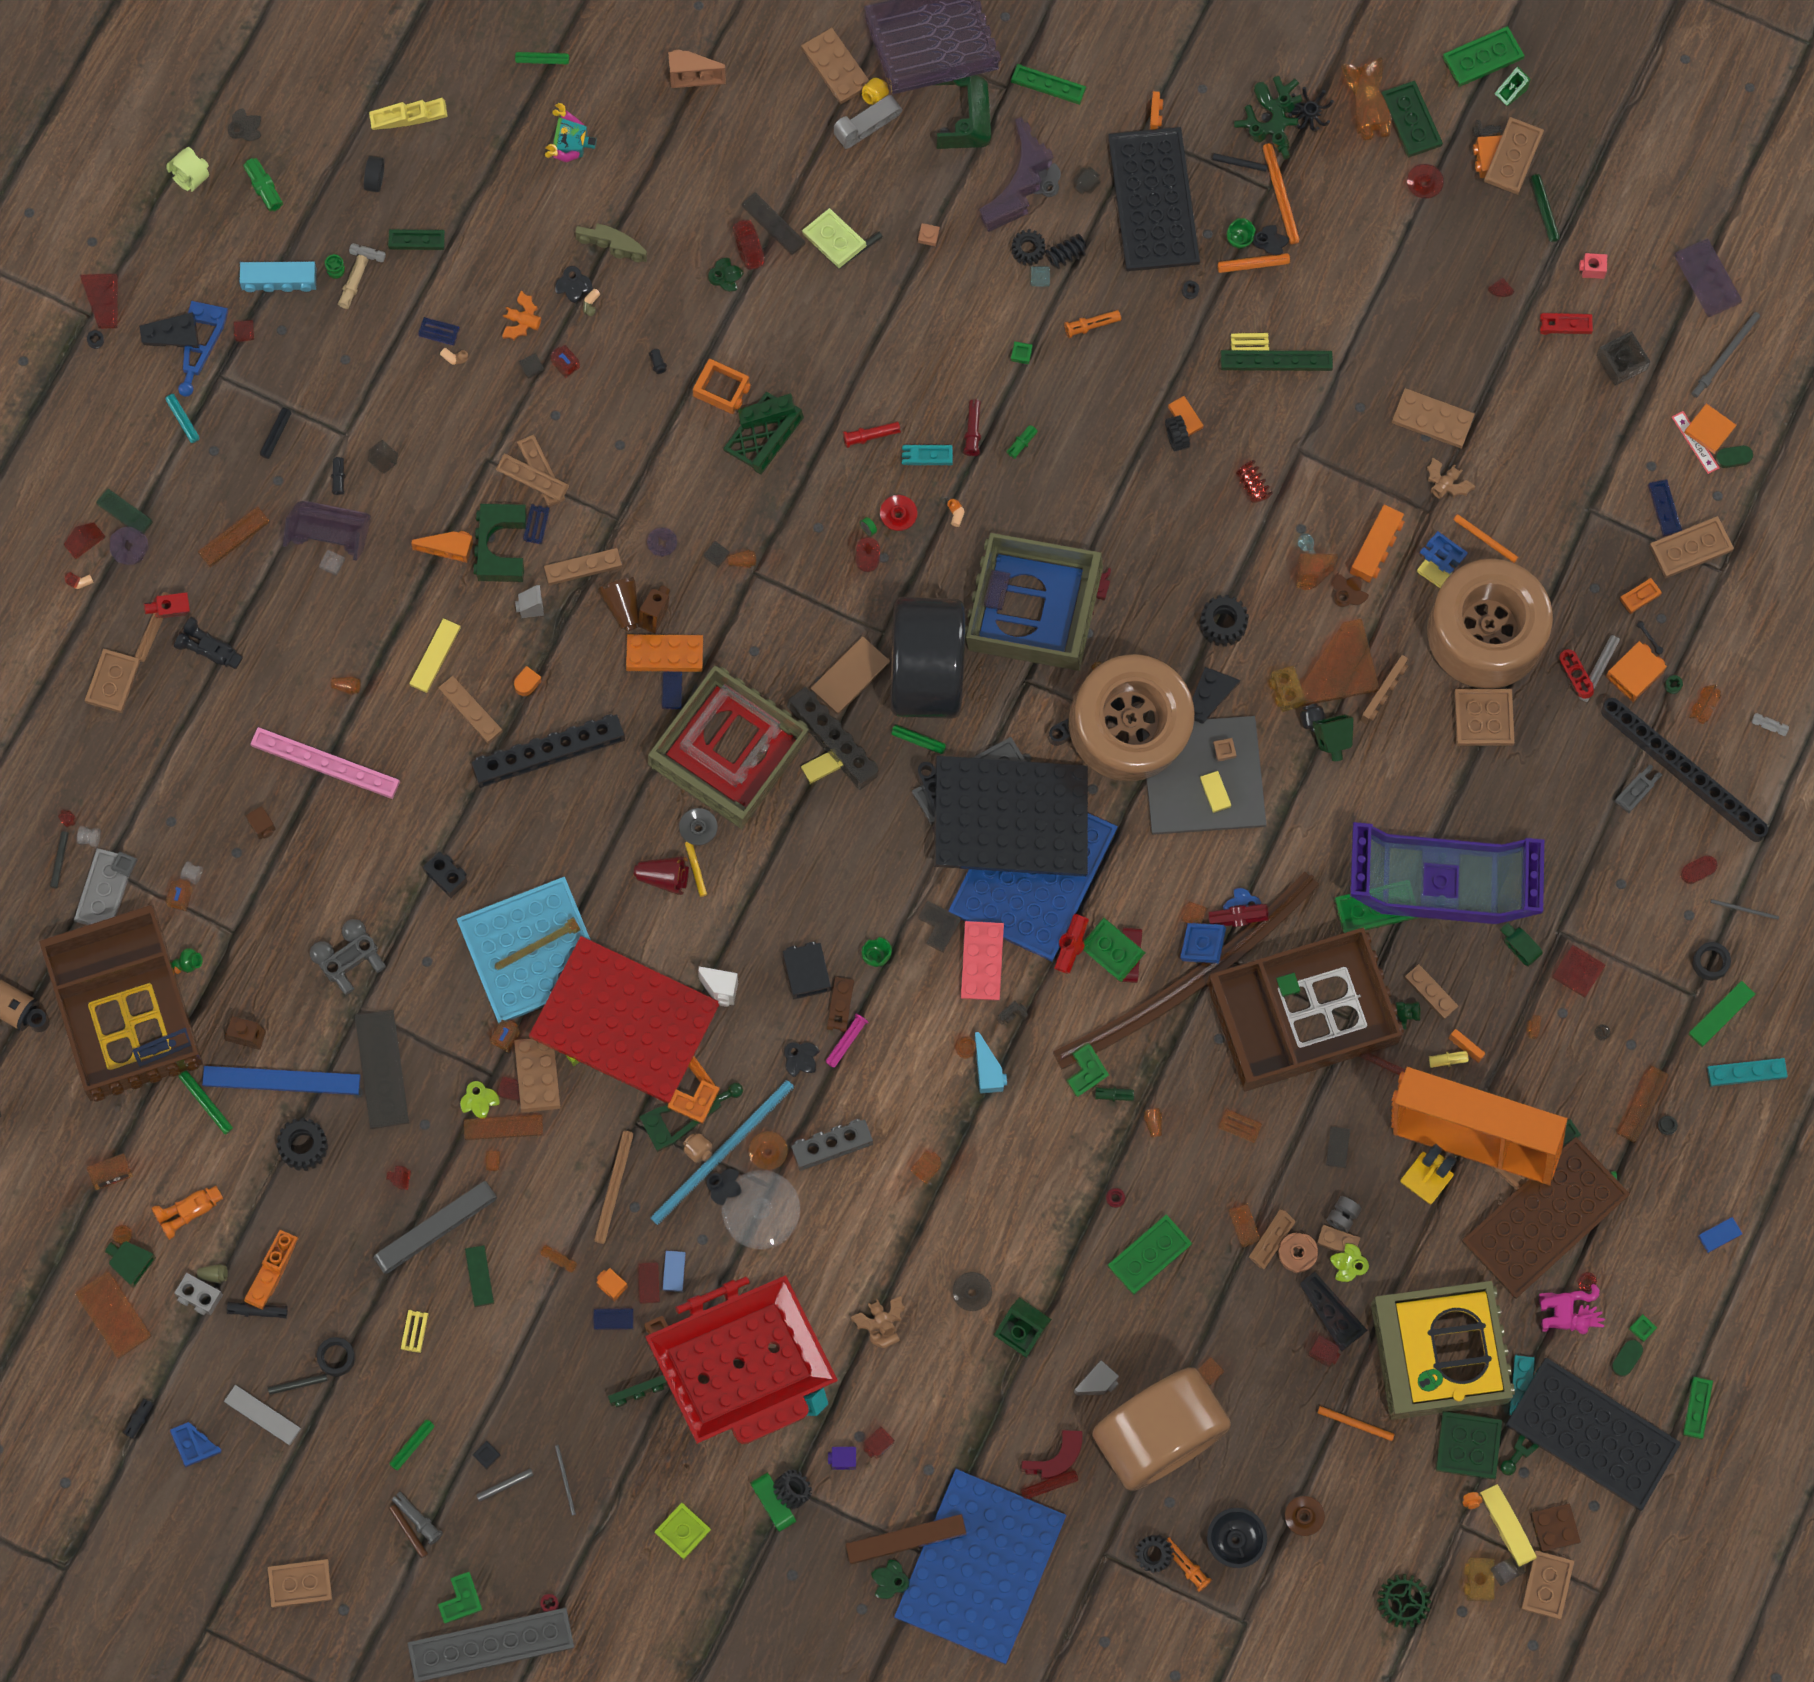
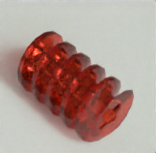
[1236,460,1273,503]
[856,537,880,572]

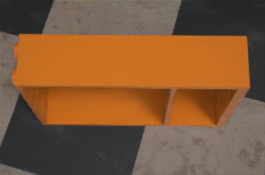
[1391,1067,1568,1185]

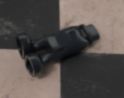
[174,617,243,669]

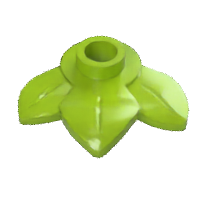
[460,1081,500,1119]
[1330,1243,1369,1282]

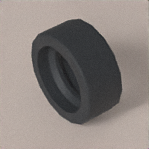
[364,156,385,192]
[1692,942,1731,981]
[316,1337,355,1377]

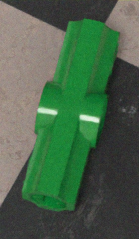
[243,158,283,212]

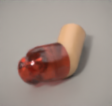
[65,572,94,589]

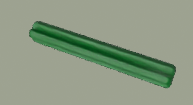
[179,1071,233,1134]

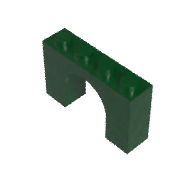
[474,504,527,582]

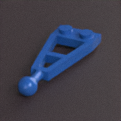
[178,301,228,397]

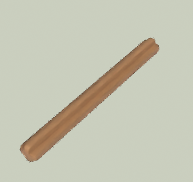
[594,1131,633,1244]

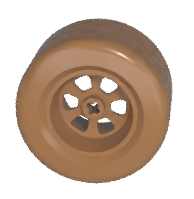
[1427,559,1553,689]
[1069,654,1195,781]
[1093,1367,1231,1491]

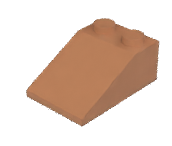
[668,50,726,88]

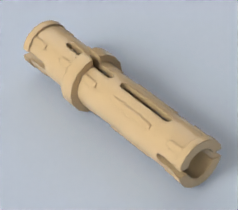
[338,255,369,309]

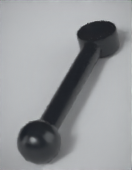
[1637,621,1663,655]

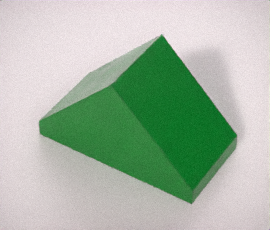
[1494,67,1531,106]

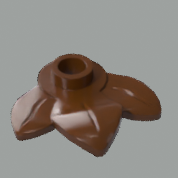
[1333,574,1369,607]

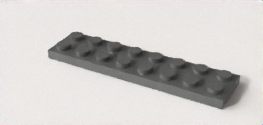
[408,1608,574,1682]

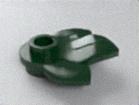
[708,258,744,292]
[871,1560,910,1599]

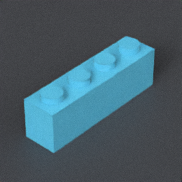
[240,262,317,292]

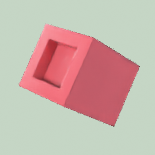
[1579,253,1607,279]

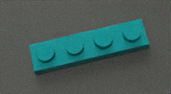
[1707,1058,1788,1087]

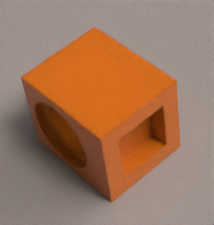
[596,1268,628,1302]

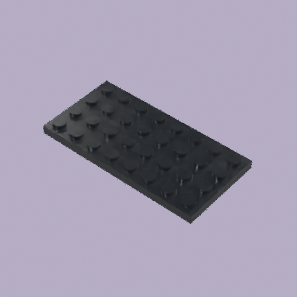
[1108,127,1200,272]
[1505,1357,1681,1511]

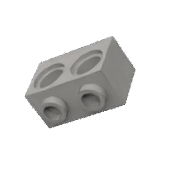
[174,1273,223,1315]

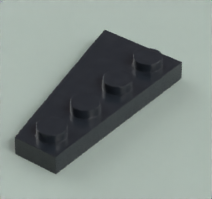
[1300,1272,1368,1352]

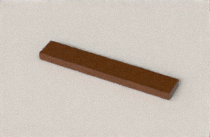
[846,1514,967,1564]

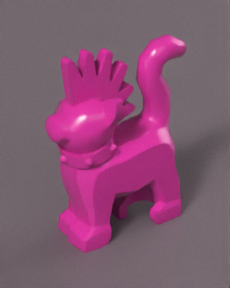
[1539,1284,1605,1334]

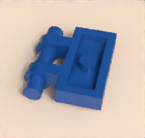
[1420,531,1468,575]

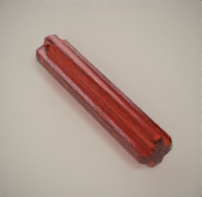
[1021,1471,1078,1499]

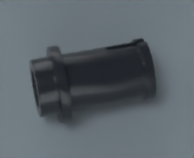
[649,349,667,374]

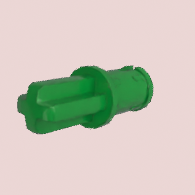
[1006,425,1038,459]

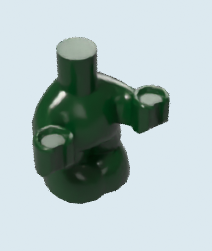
[1395,1002,1421,1029]

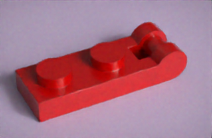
[1540,313,1593,335]

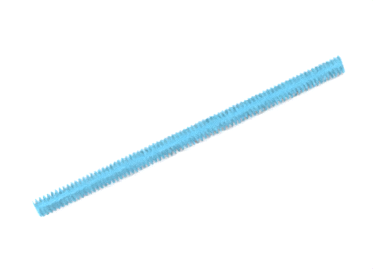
[650,1080,794,1225]

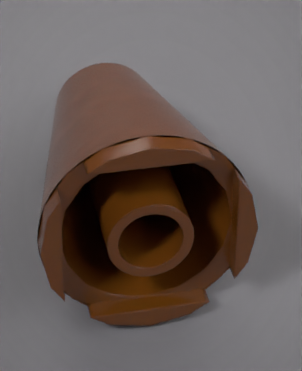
[598,577,639,632]

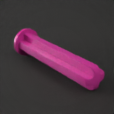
[826,1014,869,1068]

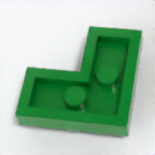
[1066,1042,1109,1097]
[438,1572,483,1624]

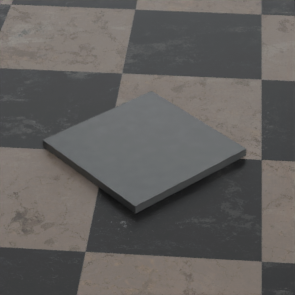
[1142,716,1266,835]

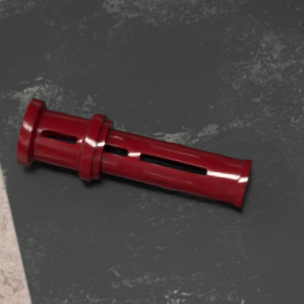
[963,399,981,456]

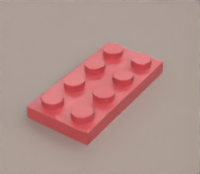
[961,921,1004,1001]

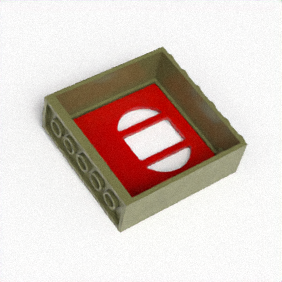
[648,665,809,829]

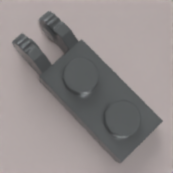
[1614,764,1662,813]

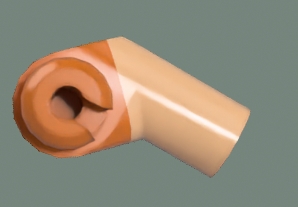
[947,499,965,527]

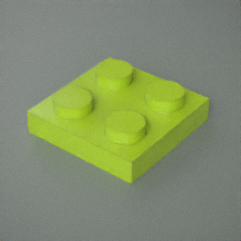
[655,1503,711,1560]

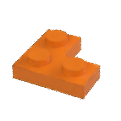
[667,1080,720,1124]

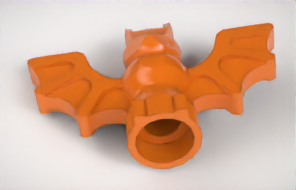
[502,291,542,341]

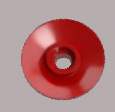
[880,495,917,531]

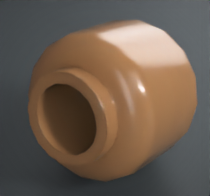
[683,1134,712,1163]

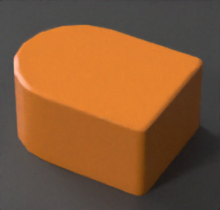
[514,666,542,696]

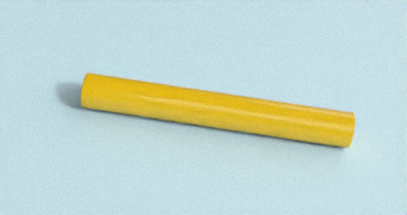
[685,842,707,897]

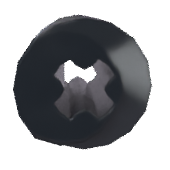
[1045,233,1086,270]

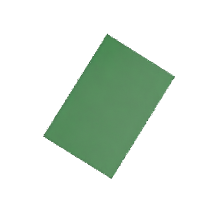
[1083,918,1146,982]

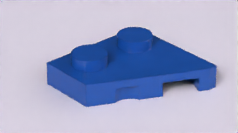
[170,1422,221,1467]

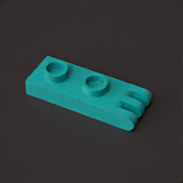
[902,445,953,465]

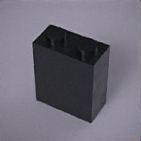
[783,942,831,1000]

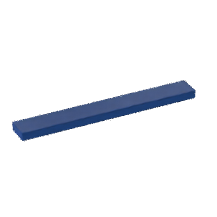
[202,1066,361,1095]

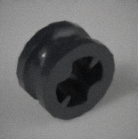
[1182,281,1200,299]
[87,330,104,349]

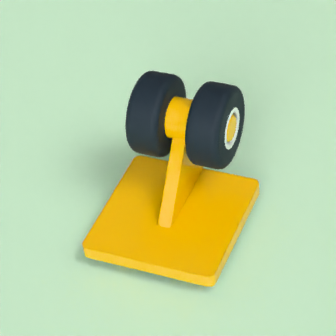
[1400,1144,1457,1205]

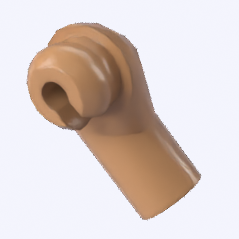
[870,1331,900,1348]

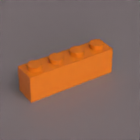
[1350,504,1405,583]

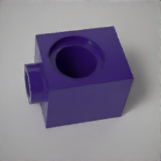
[828,1447,856,1470]

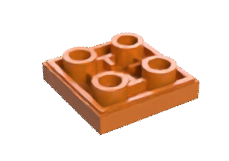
[1684,403,1737,454]

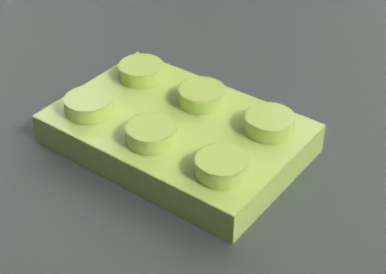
[802,208,867,268]

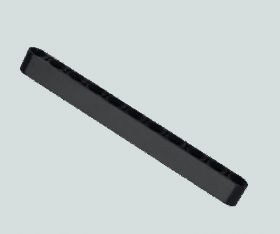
[1601,698,1768,842]

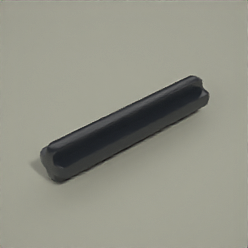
[260,407,291,459]

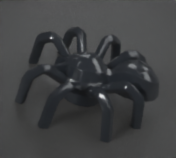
[1289,87,1334,132]

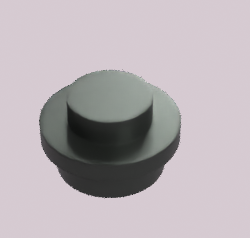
[1658,1116,1678,1135]

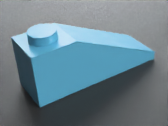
[975,1032,1007,1093]

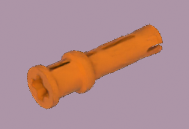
[1064,310,1121,338]
[1167,1537,1212,1592]

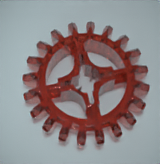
[733,219,765,270]

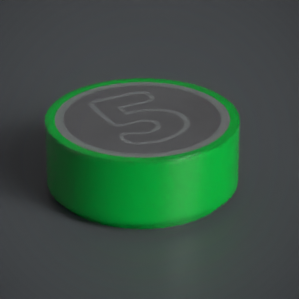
[860,517,877,537]

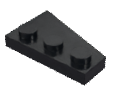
[139,312,200,348]
[1192,667,1241,724]

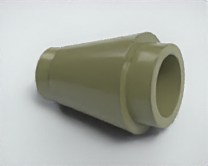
[197,1264,228,1283]

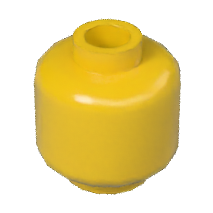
[862,78,889,105]

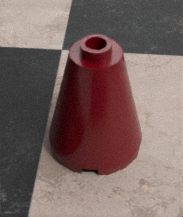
[634,856,689,895]

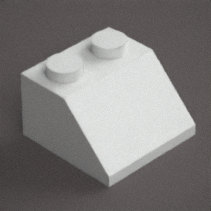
[698,967,738,1007]

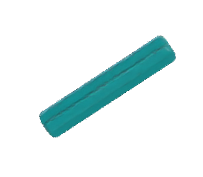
[165,394,200,443]

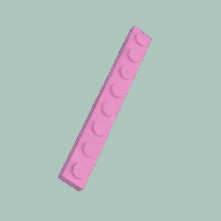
[251,727,400,799]

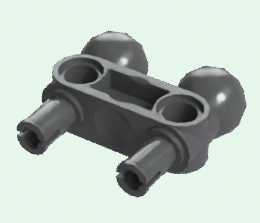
[310,919,386,995]

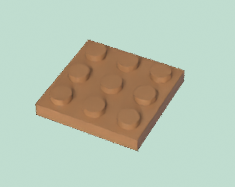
[1454,689,1515,746]

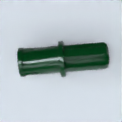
[1096,1087,1134,1102]

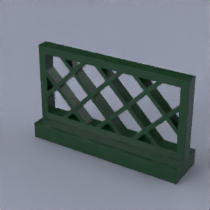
[723,392,804,475]

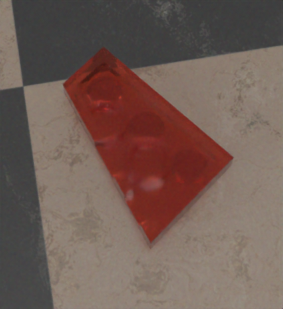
[80,274,118,329]

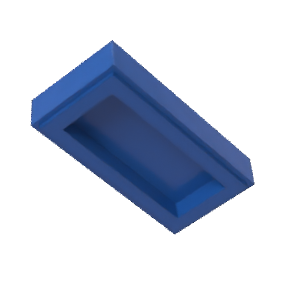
[1698,1217,1742,1253]

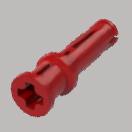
[843,421,901,448]

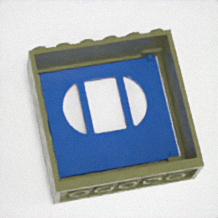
[965,533,1103,671]

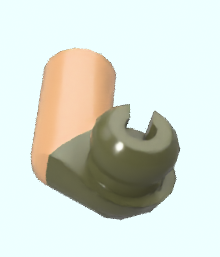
[583,289,600,317]

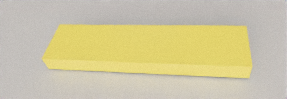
[409,618,461,693]

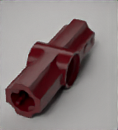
[1209,903,1269,927]

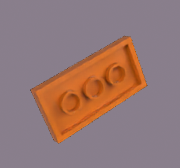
[626,634,703,672]

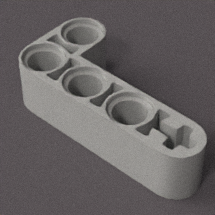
[834,95,903,149]

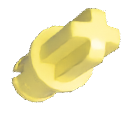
[1429,1051,1468,1068]

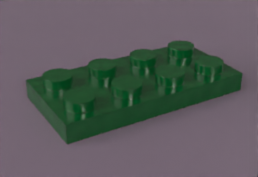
[1381,81,1443,158]

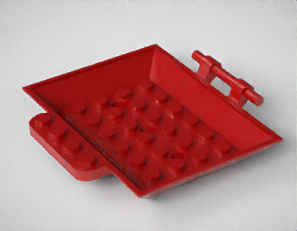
[645,1275,838,1444]

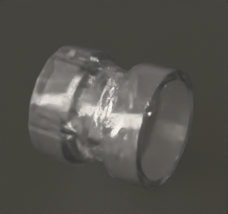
[77,826,101,847]

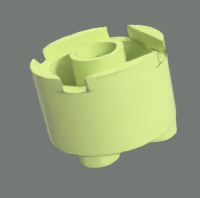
[166,147,209,192]

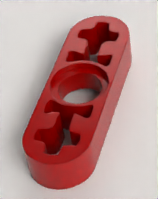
[1560,649,1594,699]

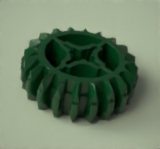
[1377,1574,1431,1629]

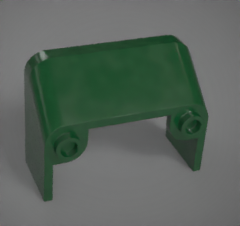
[933,69,991,149]

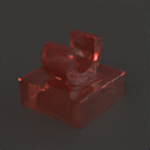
[386,1166,411,1190]

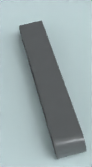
[373,1181,497,1274]

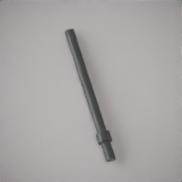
[1691,312,1760,398]

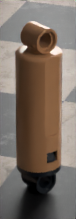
[0,979,49,1032]

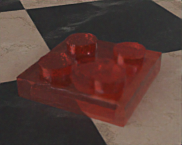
[1552,945,1605,998]

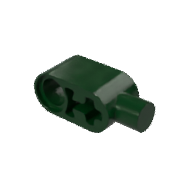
[1500,923,1543,967]

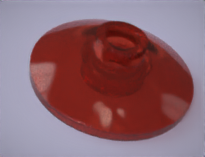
[1407,164,1444,198]

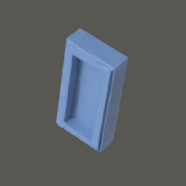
[663,1251,686,1292]

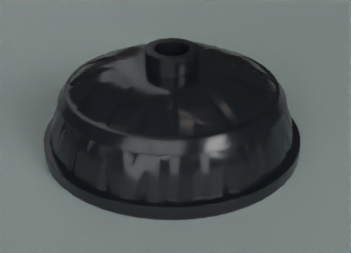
[1207,1508,1267,1568]

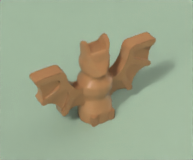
[1427,458,1475,499]
[851,1296,905,1337]

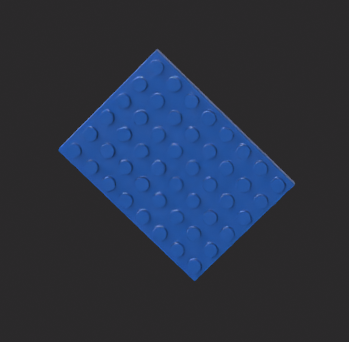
[948,813,1118,962]
[894,1469,1066,1665]

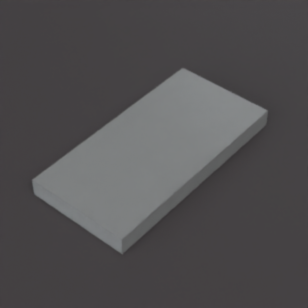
[74,848,129,925]

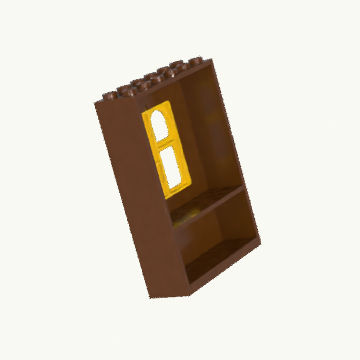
[39,905,203,1102]

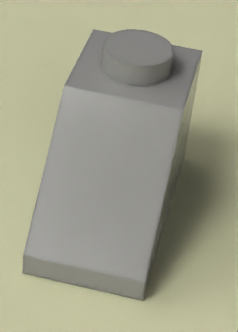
[515,585,544,618]
[1074,1361,1119,1395]

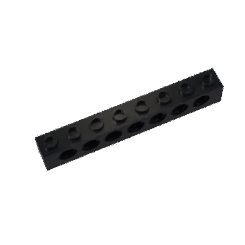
[472,714,625,788]

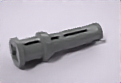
[392,1492,443,1545]

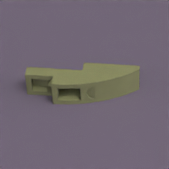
[575,223,647,262]

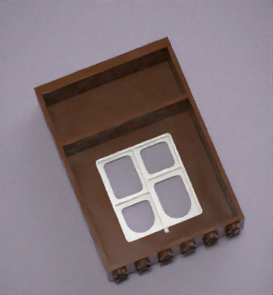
[1207,927,1404,1092]

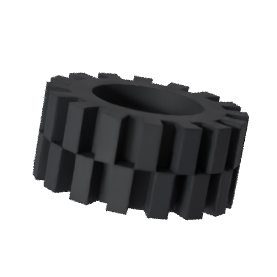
[1012,229,1045,266]
[1165,415,1190,452]
[773,1470,812,1509]
[1135,1535,1174,1573]

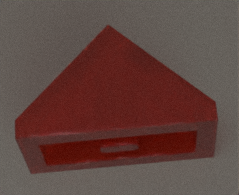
[64,522,106,560]

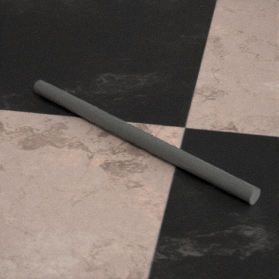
[1711,899,1779,920]
[555,1445,576,1516]

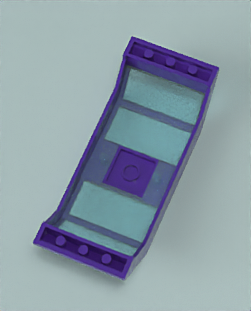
[1350,822,1544,924]

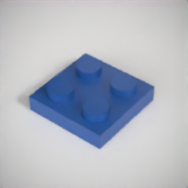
[1180,923,1226,963]

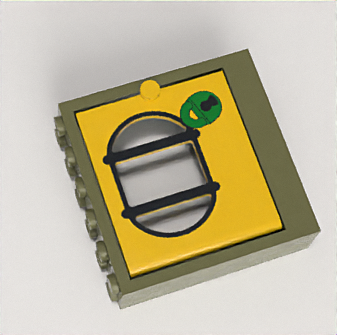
[1371,1281,1515,1420]

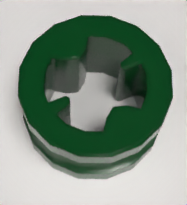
[1665,675,1683,694]

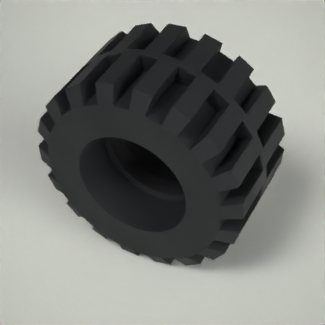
[1200,595,1249,647]
[277,1118,328,1171]

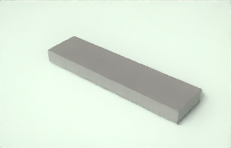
[224,1385,301,1446]

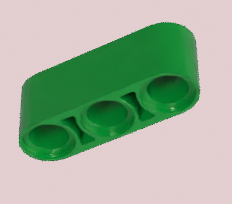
[750,1472,796,1532]

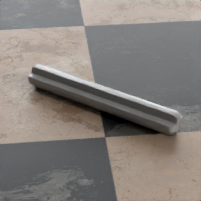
[1579,635,1620,702]

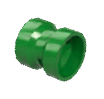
[325,254,345,279]

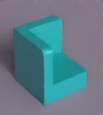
[803,1388,828,1416]

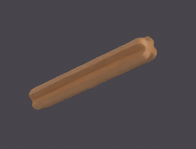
[135,592,171,662]

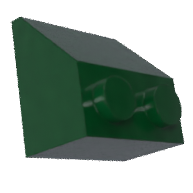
[994,1297,1052,1358]

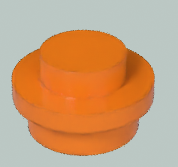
[1462,1492,1483,1509]

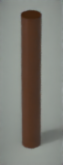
[389,1504,428,1559]

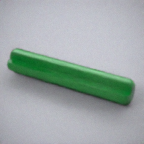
[515,52,569,64]
[891,725,946,754]
[390,1420,434,1470]

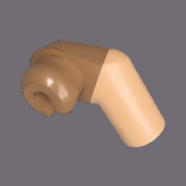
[440,348,468,365]

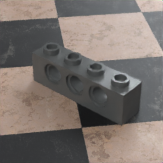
[791,1119,873,1171]

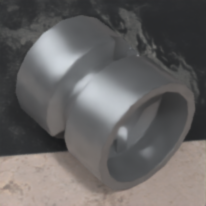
[1326,1196,1362,1233]

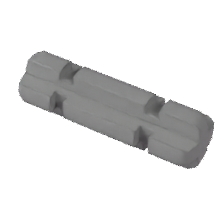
[349,243,386,262]
[1752,713,1789,736]

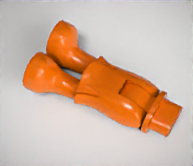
[151,1185,223,1240]

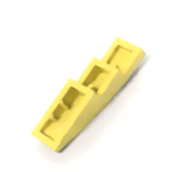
[369,98,448,130]
[1480,1484,1537,1567]

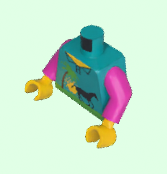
[545,103,597,163]

